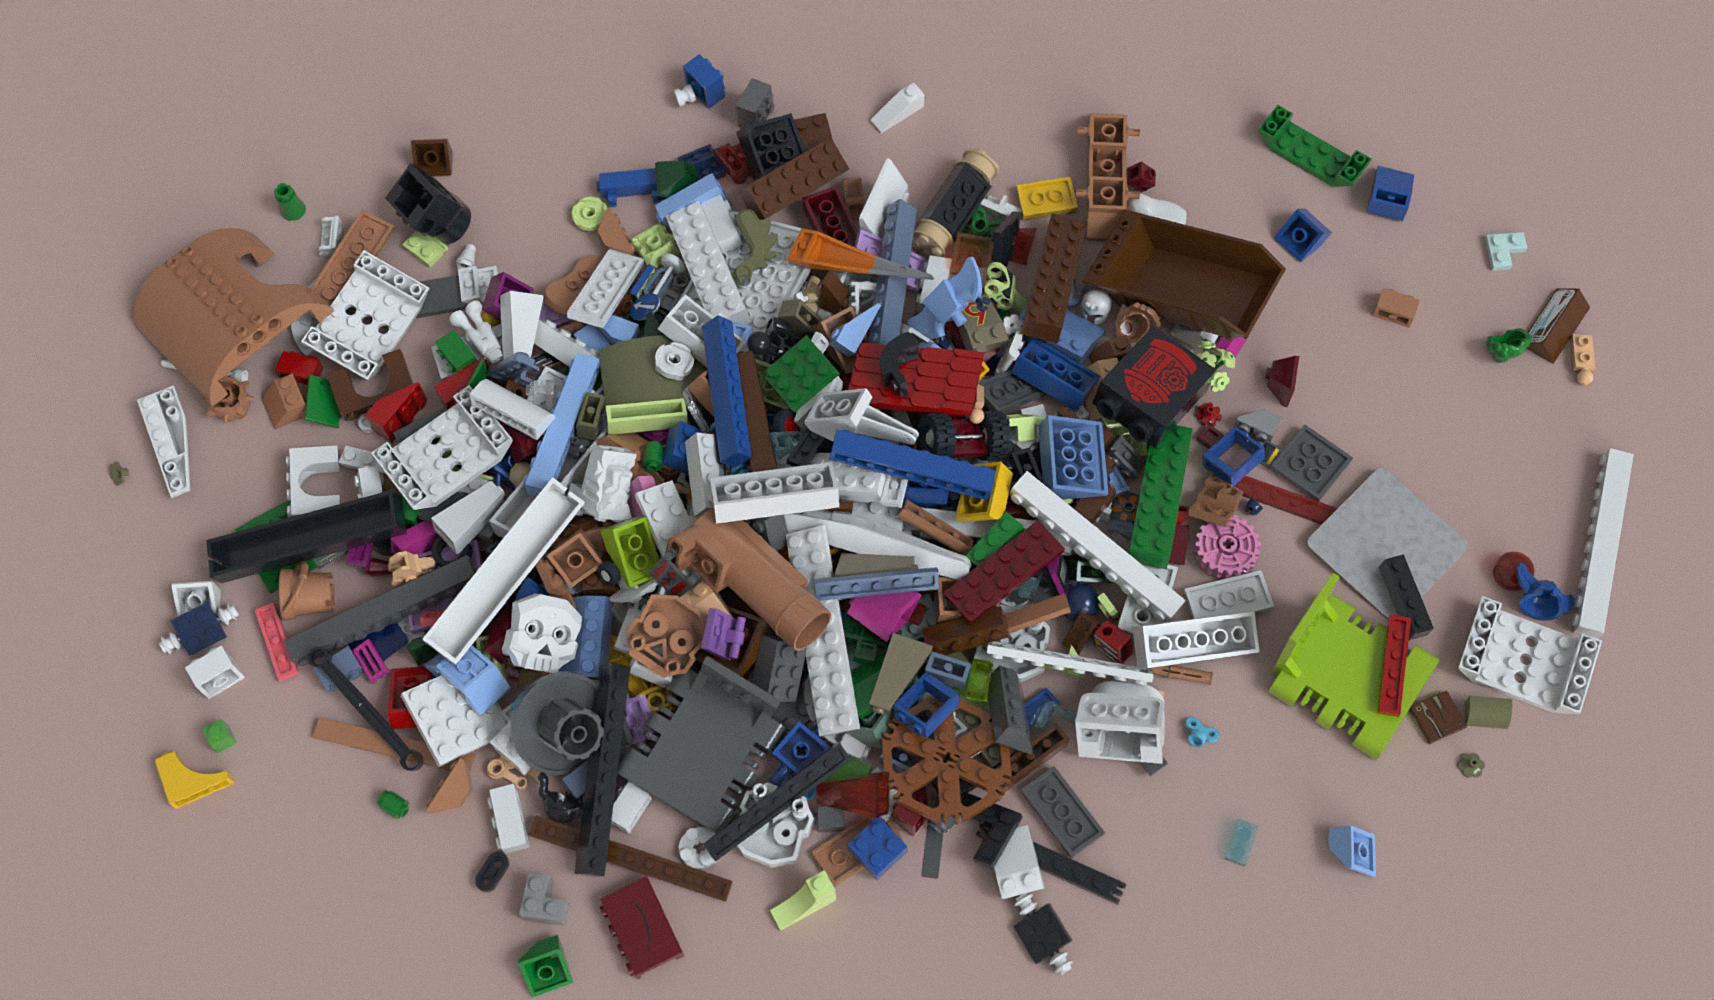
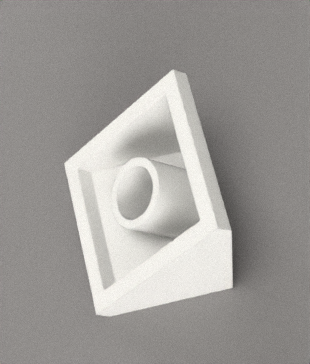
[171,581,221,616]

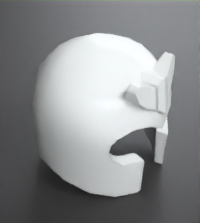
[1081,289,1112,325]

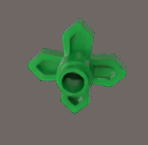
[958,206,1002,256]

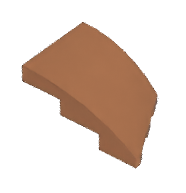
[1188,474,1243,527]

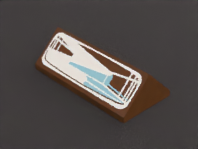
[1526,288,1590,364]

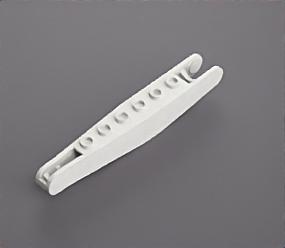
[784,510,971,580]

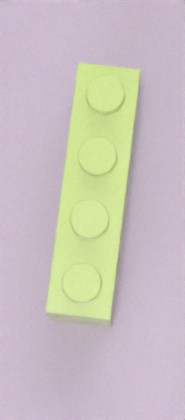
[606,398,687,435]

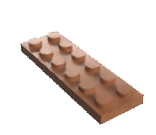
[311,210,395,306]

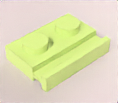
[402,231,449,268]

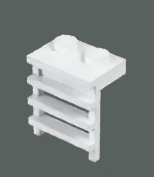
[847,281,877,316]

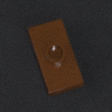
[1062,611,1099,655]

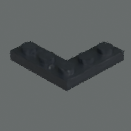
[961,792,1023,870]

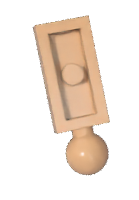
[1571,334,1595,385]
[968,384,984,424]

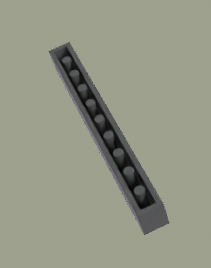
[285,555,477,666]

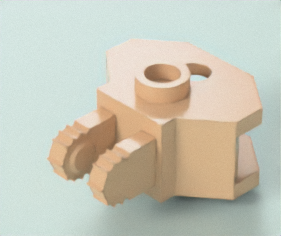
[388,551,435,587]

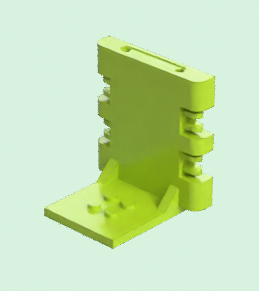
[1268,573,1440,760]

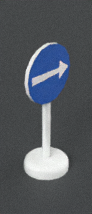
[630,254,686,321]

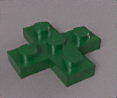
[842,618,902,665]

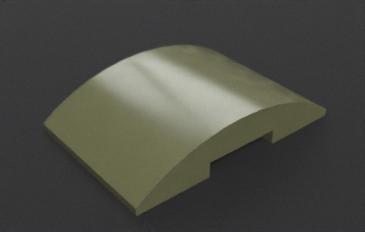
[598,335,708,411]

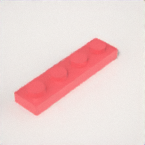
[255,602,299,682]

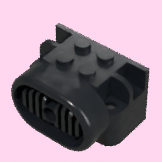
[385,163,471,244]

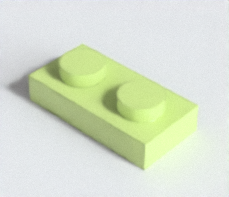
[1097,593,1121,621]

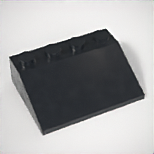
[736,113,805,182]

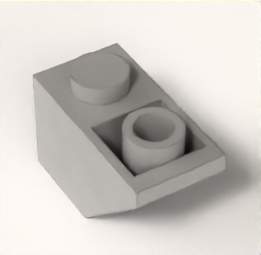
[1234,409,1282,443]

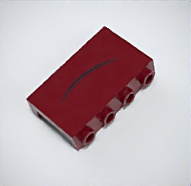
[600,876,684,979]

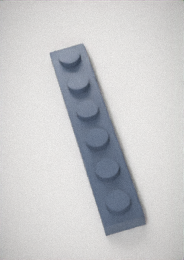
[814,567,939,601]

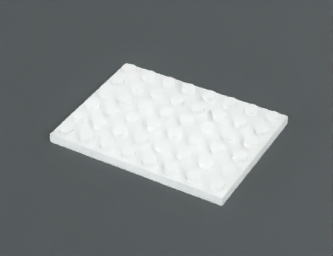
[678,210,811,360]

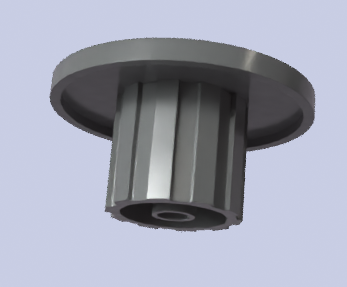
[511,671,604,775]

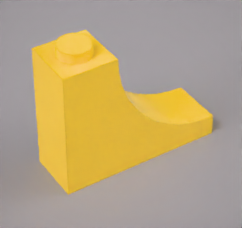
[155,751,235,809]

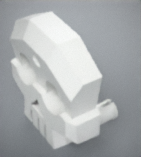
[502,593,582,673]
[973,605,1050,682]
[737,782,814,868]

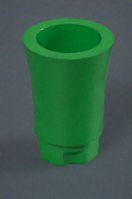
[274,183,306,221]

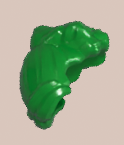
[1486,328,1532,363]

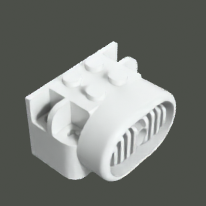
[1075,681,1165,764]

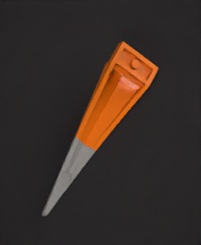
[787,229,934,280]

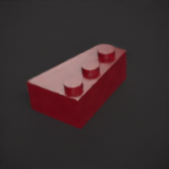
[485,594,530,664]

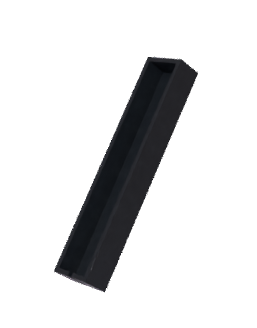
[206,490,407,583]

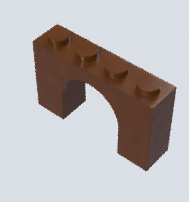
[327,349,413,421]

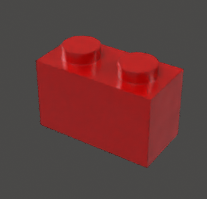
[275,351,323,385]

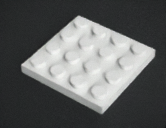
[400,675,508,767]

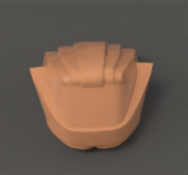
[1113,302,1161,343]

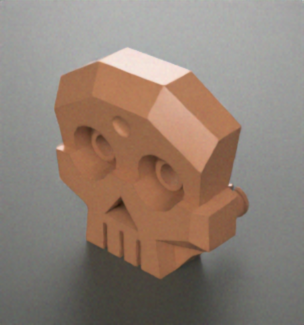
[625,594,706,678]

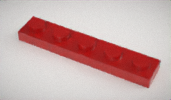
[1378,614,1411,717]

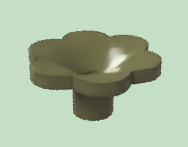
[110,462,129,486]
[1458,753,1485,778]

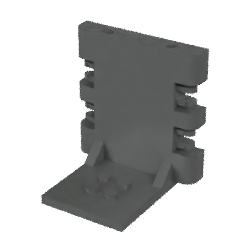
[617,656,787,834]

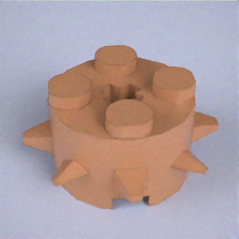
[201,375,254,423]

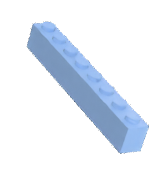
[523,353,600,496]

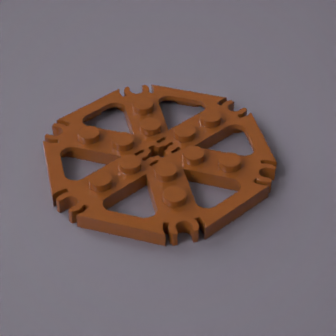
[882,697,1012,825]

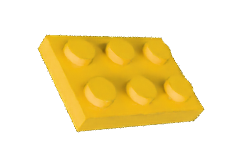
[1016,177,1078,220]

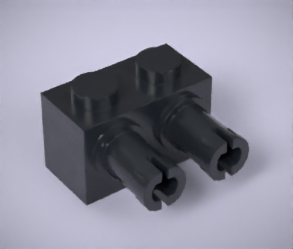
[1003,447,1044,493]

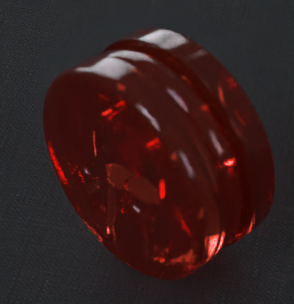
[1493,551,1535,591]

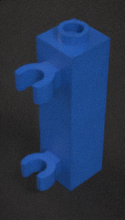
[596,168,661,207]

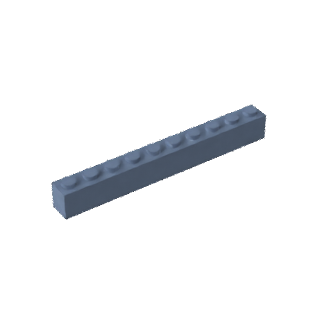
[868,199,917,345]

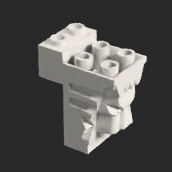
[568,444,637,523]

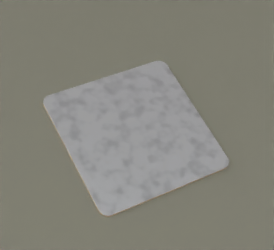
[1307,468,1468,619]

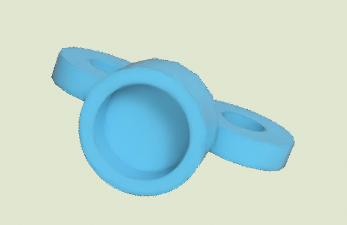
[1185,717,1219,747]

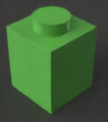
[203,719,237,753]

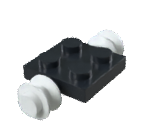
[1013,893,1073,975]

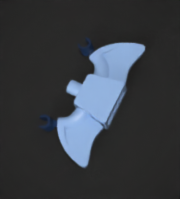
[907,257,990,349]

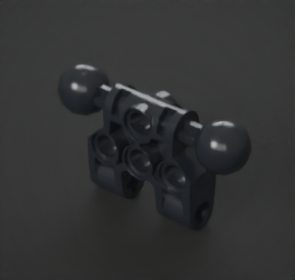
[746,316,840,376]

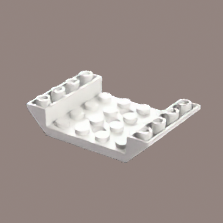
[301,250,429,381]
[371,386,513,510]
[1458,596,1602,715]

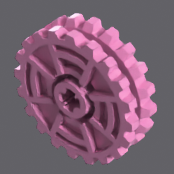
[1194,515,1261,580]

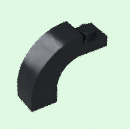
[880,332,919,398]

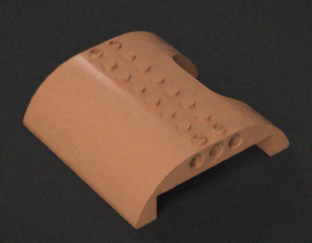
[133,228,334,406]

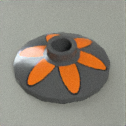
[1110,492,1139,523]

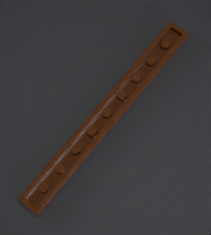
[529,815,733,902]

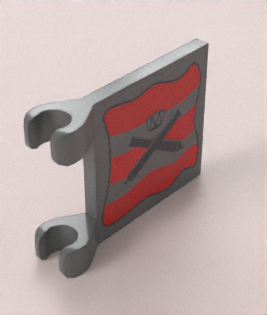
[648,548,701,597]

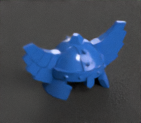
[1516,562,1576,621]

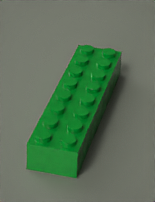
[1128,425,1193,570]

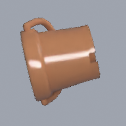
[279,561,335,620]

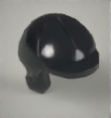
[537,772,583,824]

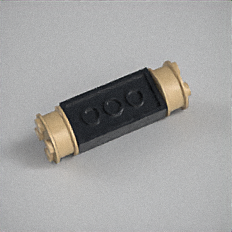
[912,149,999,260]

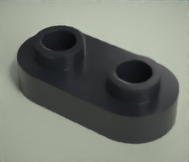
[475,851,510,893]

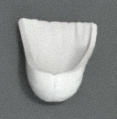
[1127,193,1187,225]

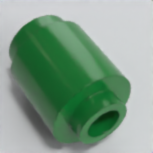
[643,441,664,472]
[377,790,409,819]

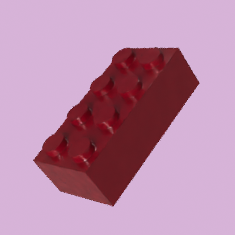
[802,186,858,247]

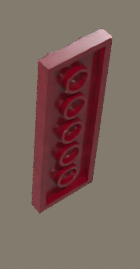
[943,520,1065,624]

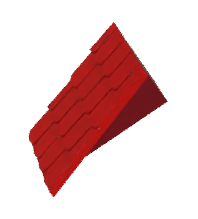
[847,343,985,419]

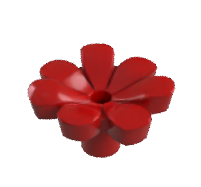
[1196,403,1222,427]

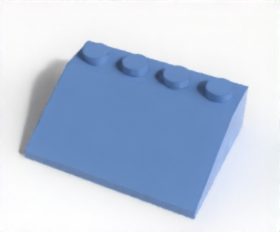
[1012,307,1106,365]
[1038,415,1108,499]
[556,596,614,681]

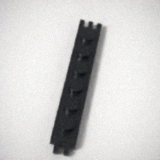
[976,823,1126,904]

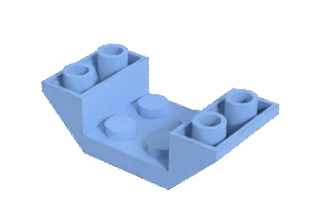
[425,645,511,715]

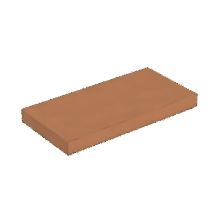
[810,812,904,887]

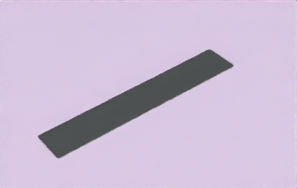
[922,796,944,879]

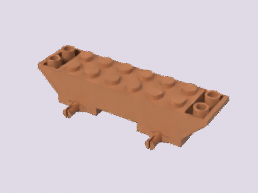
[1076,113,1140,240]

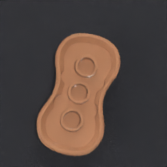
[542,255,602,315]

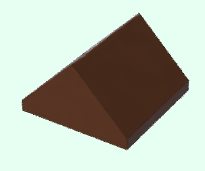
[411,138,453,176]

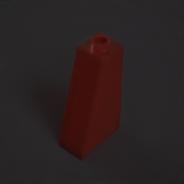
[816,772,889,819]

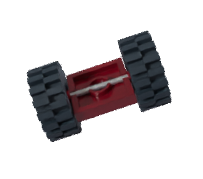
[916,411,1012,461]

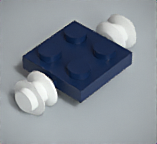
[159,602,239,656]

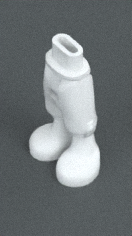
[449,301,503,364]

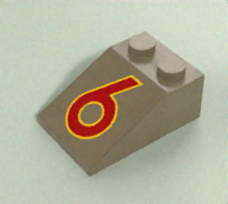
[958,294,1009,352]

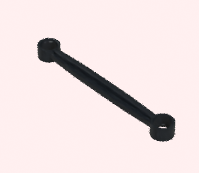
[308,647,424,771]

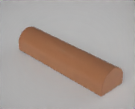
[896,499,974,556]

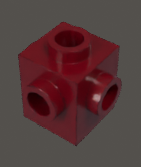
[1127,161,1156,192]

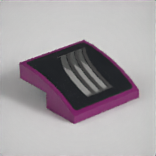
[1047,554,1069,595]

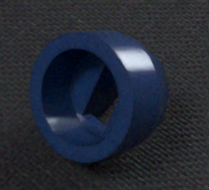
[1245,498,1263,515]

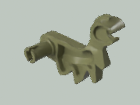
[733,209,778,286]

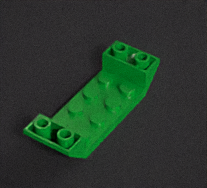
[1258,105,1372,187]

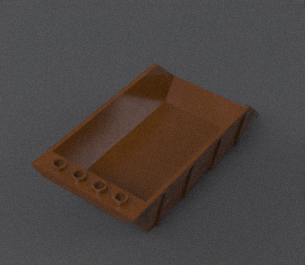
[1082,210,1286,340]

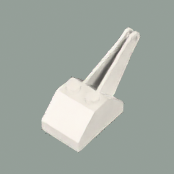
[804,388,919,445]

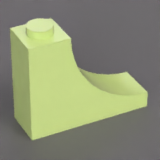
[770,870,836,931]

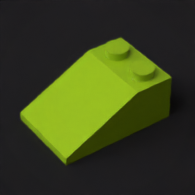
[601,517,659,588]

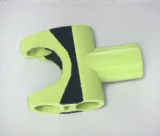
[984,262,1028,316]

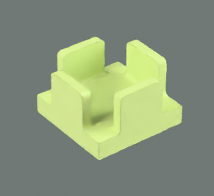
[1006,414,1043,441]

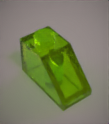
[966,659,993,702]

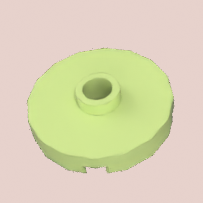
[571,197,607,231]

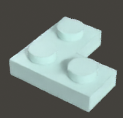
[1485,232,1527,271]

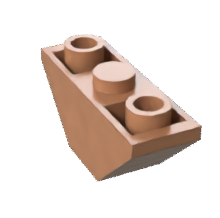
[598,208,636,256]
[425,758,473,814]

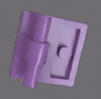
[701,608,746,660]

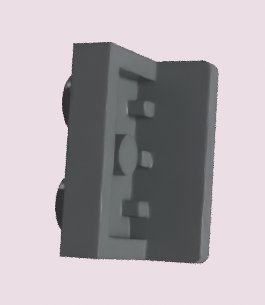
[1105,435,1146,479]

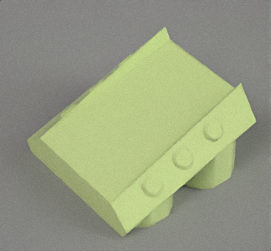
[630,223,680,270]

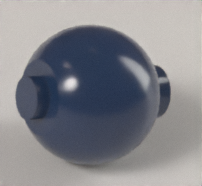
[1064,581,1100,622]

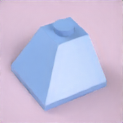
[1328,825,1376,877]

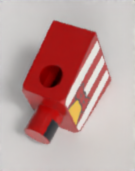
[1092,621,1133,664]

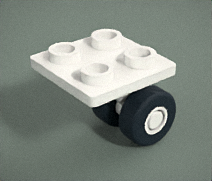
[598,558,659,603]

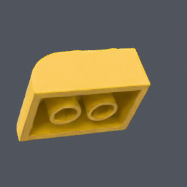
[955,462,1013,522]

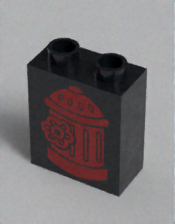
[1092,326,1217,448]

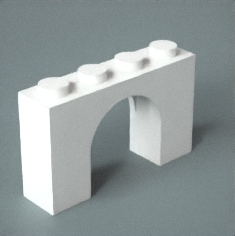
[286,445,341,518]

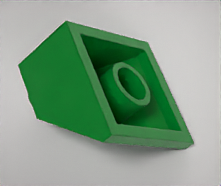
[518,935,573,998]

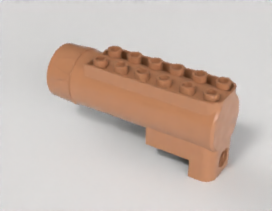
[665,509,831,651]

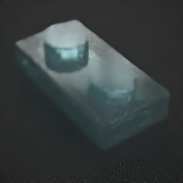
[1224,818,1258,867]

